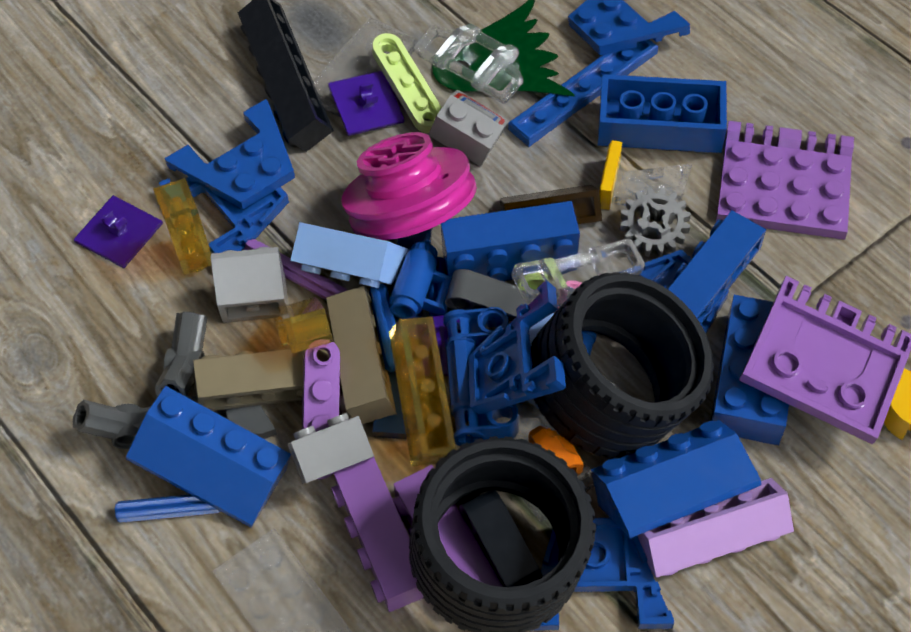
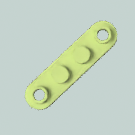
[372,33,442,133]

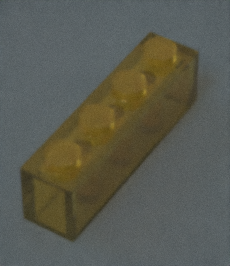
[389,317,456,467]

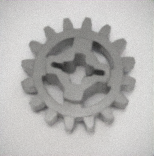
[620,187,691,257]

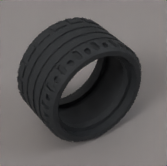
[531,272,714,458]
[409,436,596,632]

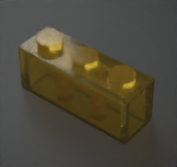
[153,178,212,275]
[274,297,333,353]

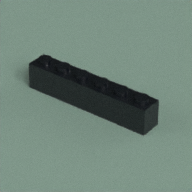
[237,0,334,152]

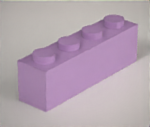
[638,478,794,578]

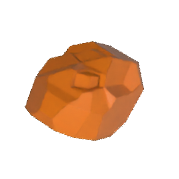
[528,426,584,476]

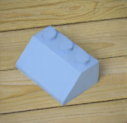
[290,222,410,288]

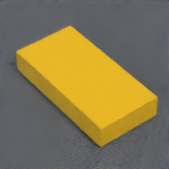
[599,140,623,210]

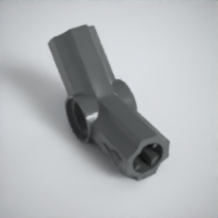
[155,312,207,397]
[73,400,150,449]

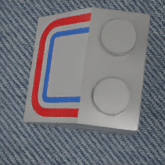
[428,90,509,167]

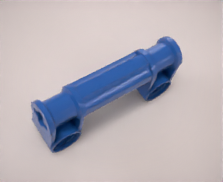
[443,307,519,446]

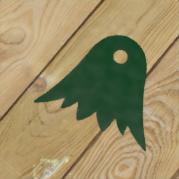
[432,0,575,97]

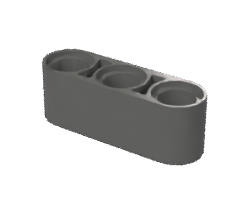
[445,269,539,324]

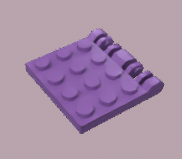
[716,121,854,240]
[739,276,911,444]

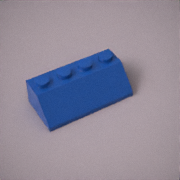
[126,386,291,528]
[591,420,762,538]

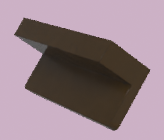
[500,185,602,224]

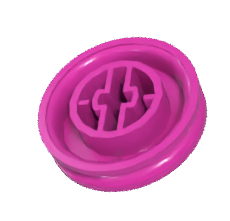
[341,132,477,240]

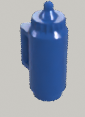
[389,239,452,320]

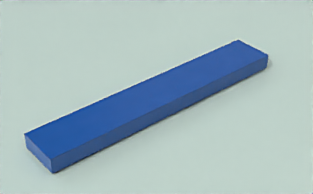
[508,39,658,147]

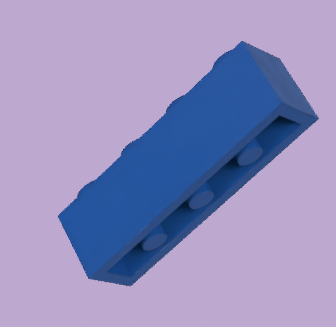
[664,210,766,324]

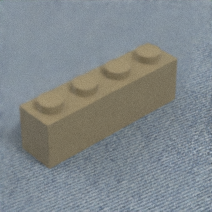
[324,285,396,424]
[193,344,329,411]

